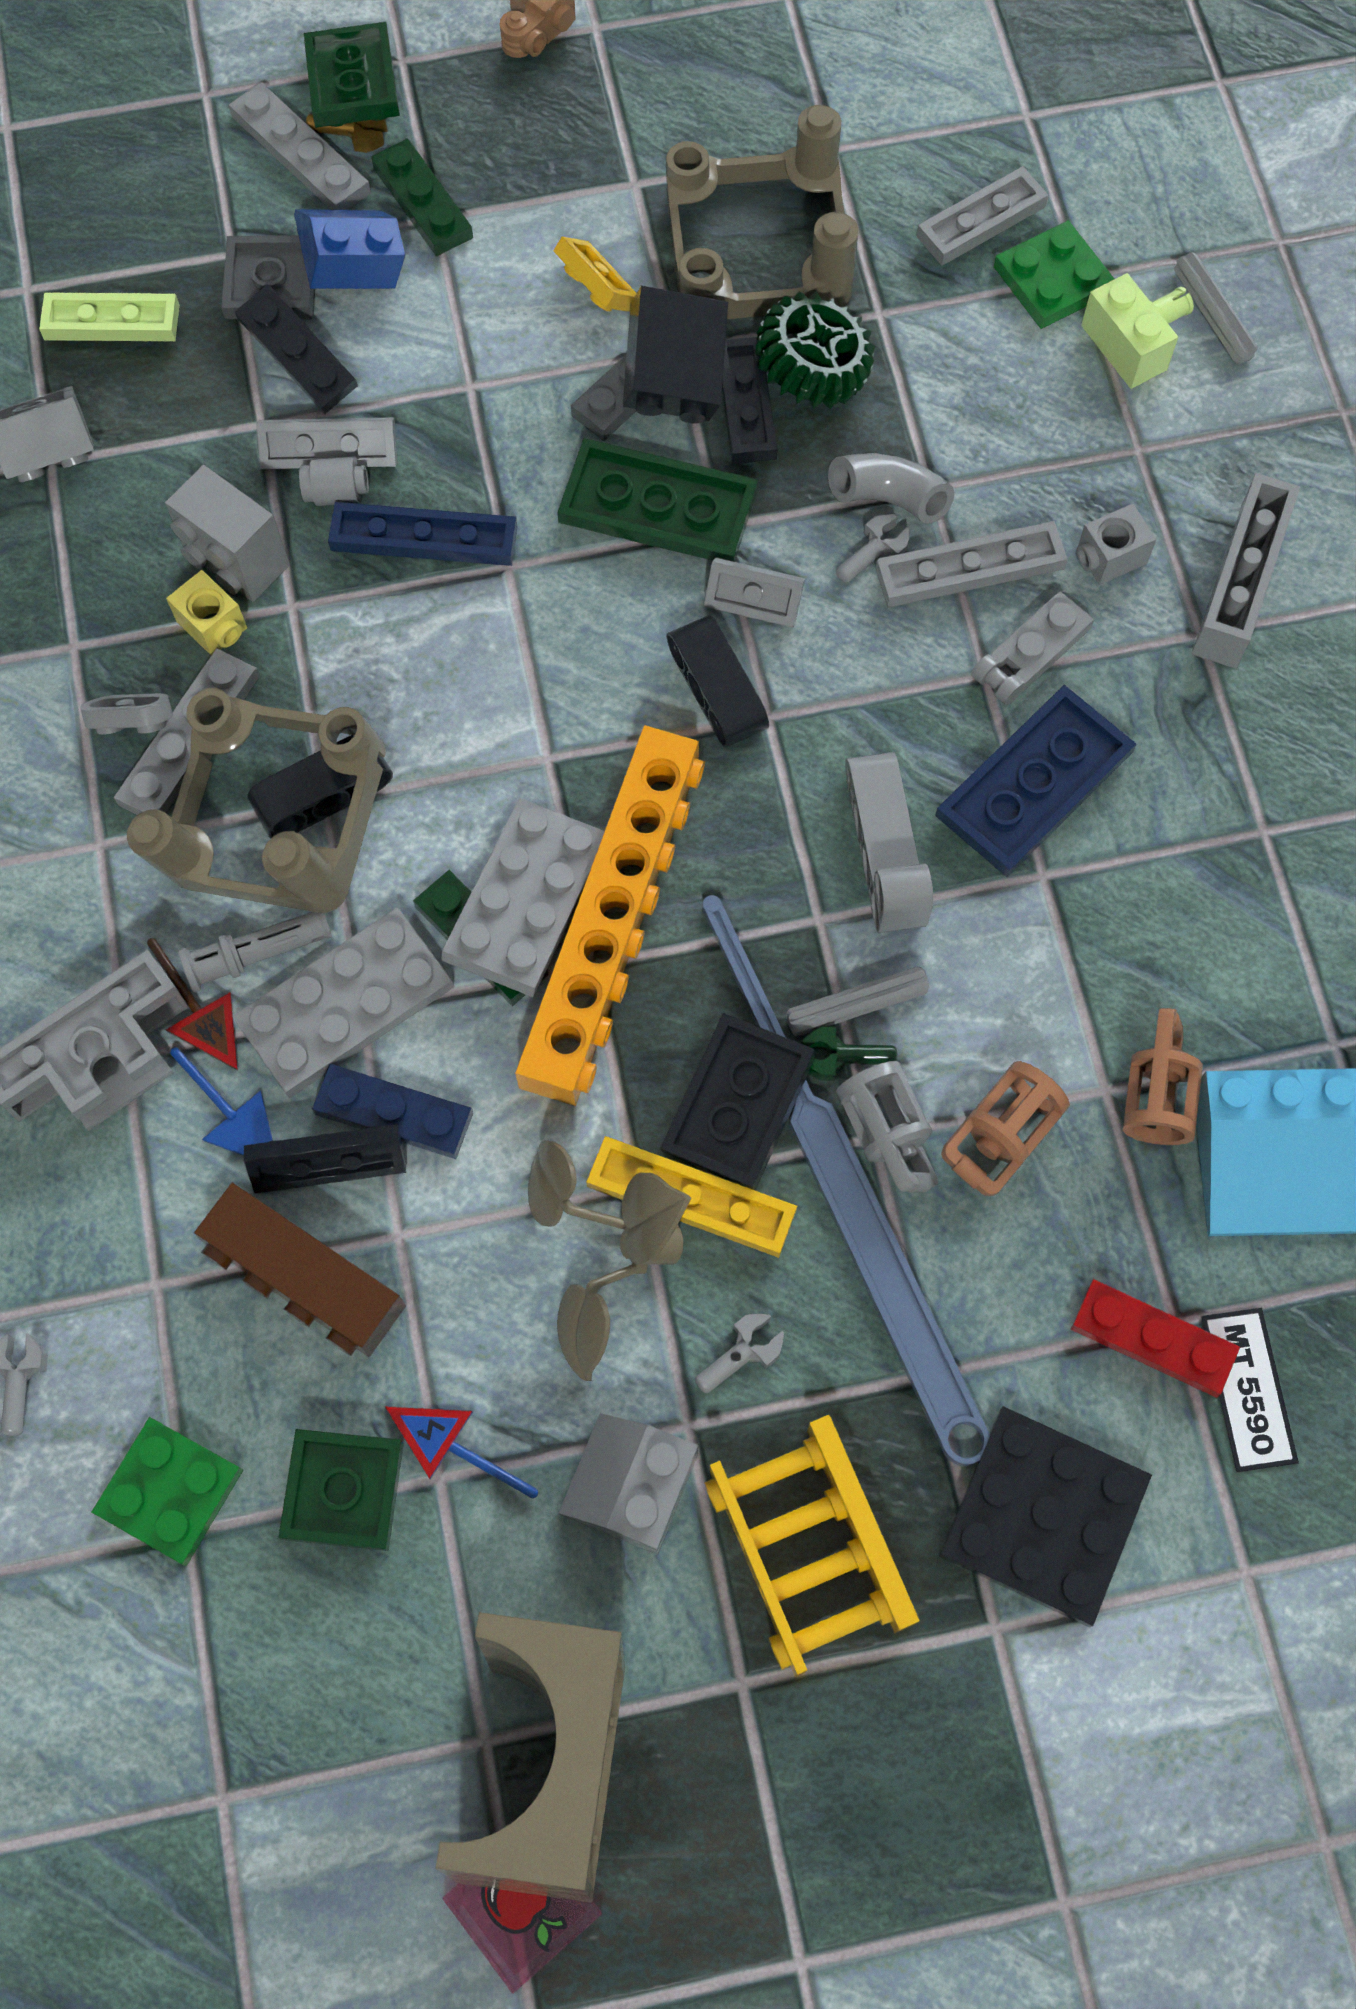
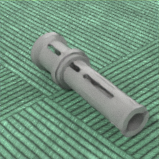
[178,912,332,992]

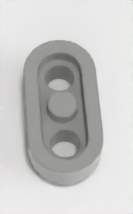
[80,693,173,735]

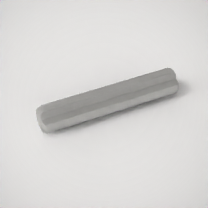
[1174,252,1258,364]
[786,966,929,1036]

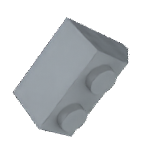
[0,386,94,482]
[559,1413,698,1555]

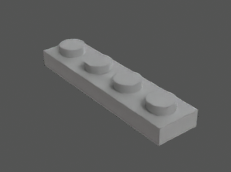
[229,82,371,210]
[875,521,1068,608]
[114,648,260,815]

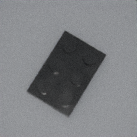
[660,1013,817,1191]

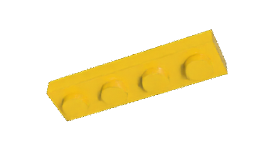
[586,1136,797,1258]

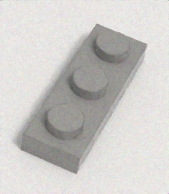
[916,166,1049,266]
[256,417,398,469]

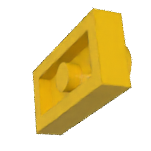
[553,236,637,312]

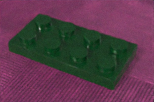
[557,438,758,562]

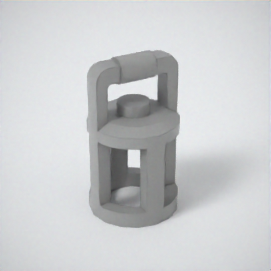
[836,1061,938,1193]

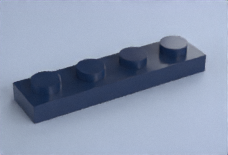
[328,502,518,566]

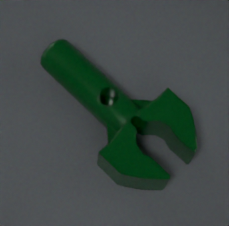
[802,1027,898,1081]

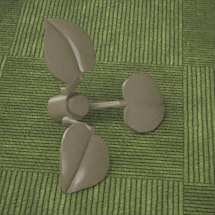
[528,1140,691,1381]

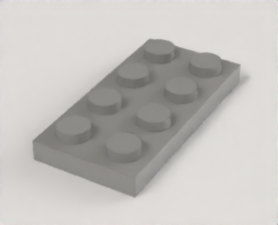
[441,797,605,997]
[232,907,454,1099]

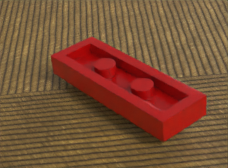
[1070,1279,1240,1398]

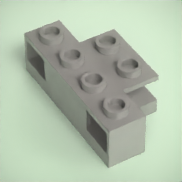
[0,949,188,1131]

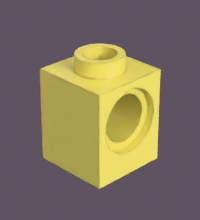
[166,570,247,656]

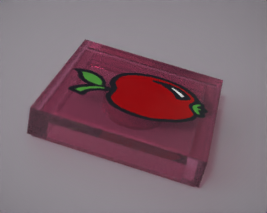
[442,1883,603,1994]

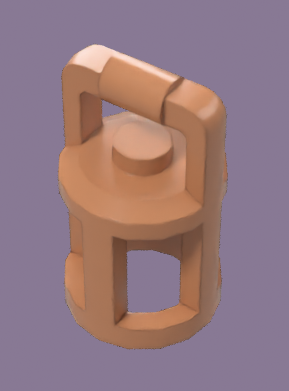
[1123,1008,1203,1145]
[941,1061,1070,1196]

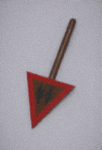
[147,938,238,1071]

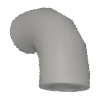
[828,453,955,524]

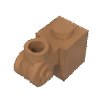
[499,0,576,58]

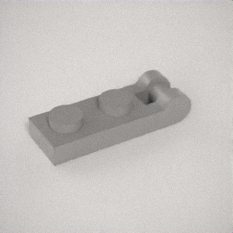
[971,591,1094,706]

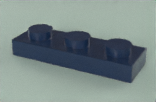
[312,1064,473,1159]

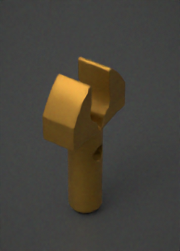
[306,114,388,153]

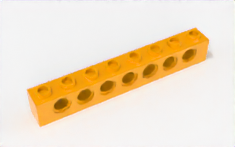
[515,725,705,1106]

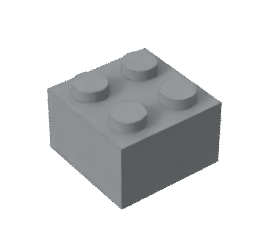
[165,464,290,602]

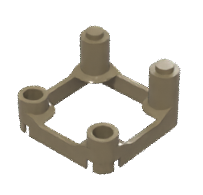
[666,105,859,319]
[127,688,386,913]

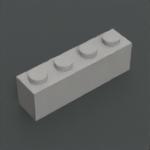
[1191,473,1300,669]

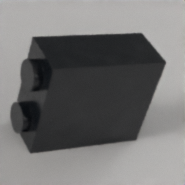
[623,285,728,424]

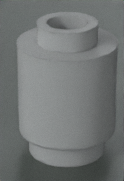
[299,457,369,506]

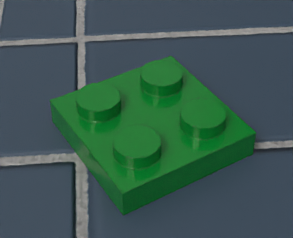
[994,220,1114,329]
[91,1417,243,1566]

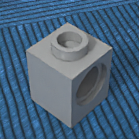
[1077,504,1157,585]

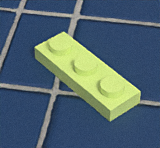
[39,293,180,342]

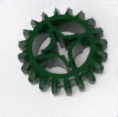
[754,291,876,409]

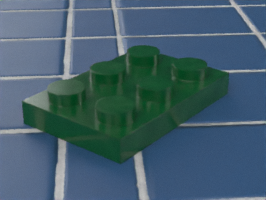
[304,22,400,128]

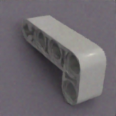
[845,752,933,933]

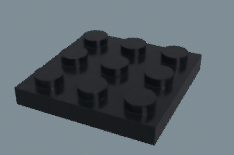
[939,1406,1152,1628]

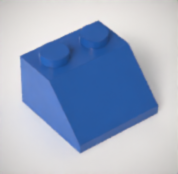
[294,209,405,289]

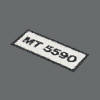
[1201,1307,1299,1473]

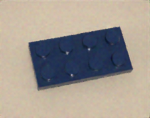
[935,685,1136,877]

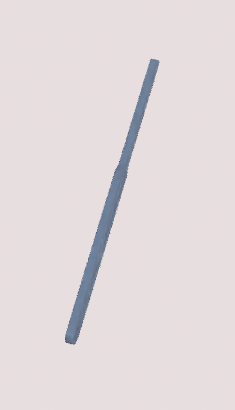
[703,895,990,1466]

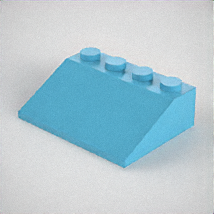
[1196,1068,1356,1236]

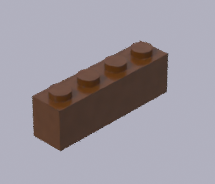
[194,1182,406,1357]

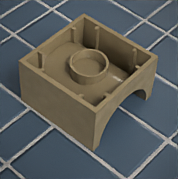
[435,1612,625,1903]

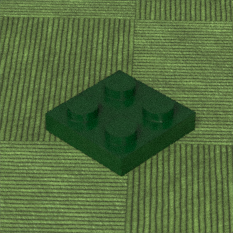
[278,1429,404,1551]

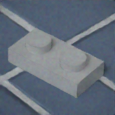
[703,558,805,627]

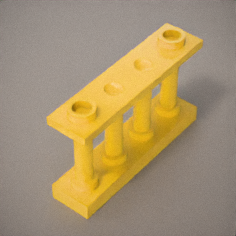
[704,1415,920,1677]

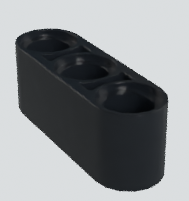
[666,615,769,747]
[247,735,393,838]

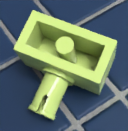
[1081,273,1194,389]

